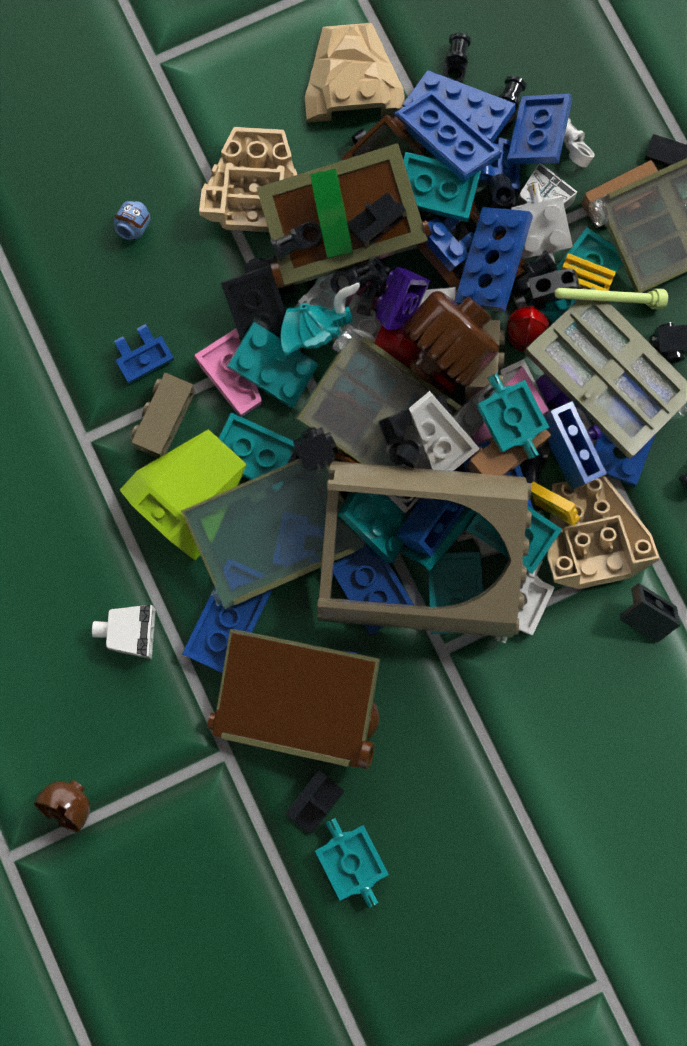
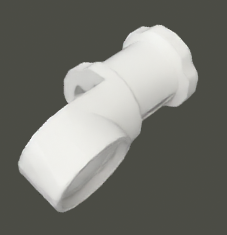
[563,118,595,167]

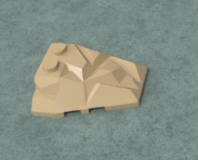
[305,23,405,123]
[199,127,297,232]

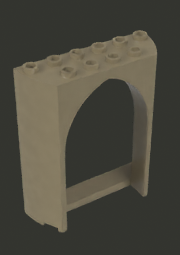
[317,461,532,638]

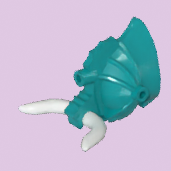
[281,283,376,356]

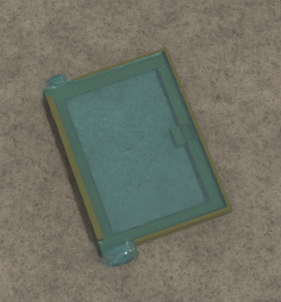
[181,459,368,609]

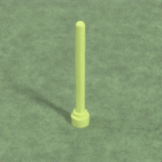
[554,288,668,310]

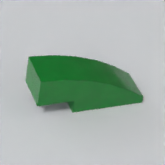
[310,168,353,258]

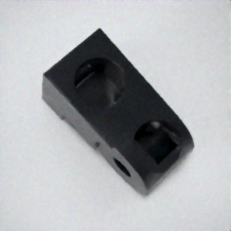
[528,269,581,310]

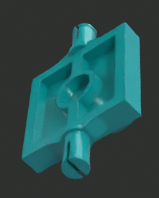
[476,373,550,459]
[315,818,389,908]

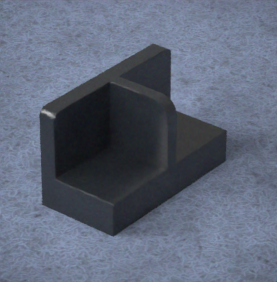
[348,192,407,249]
[619,583,681,642]
[285,770,344,834]

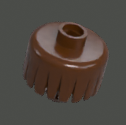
[403,291,499,386]

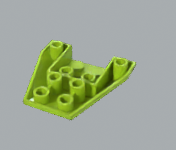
[120,429,247,560]

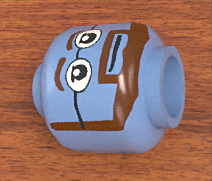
[113,201,151,240]

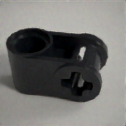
[488,174,516,209]

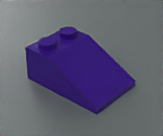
[376,267,430,330]

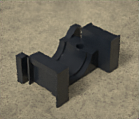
[378,395,451,446]

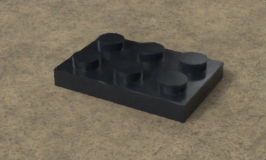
[221,265,286,341]

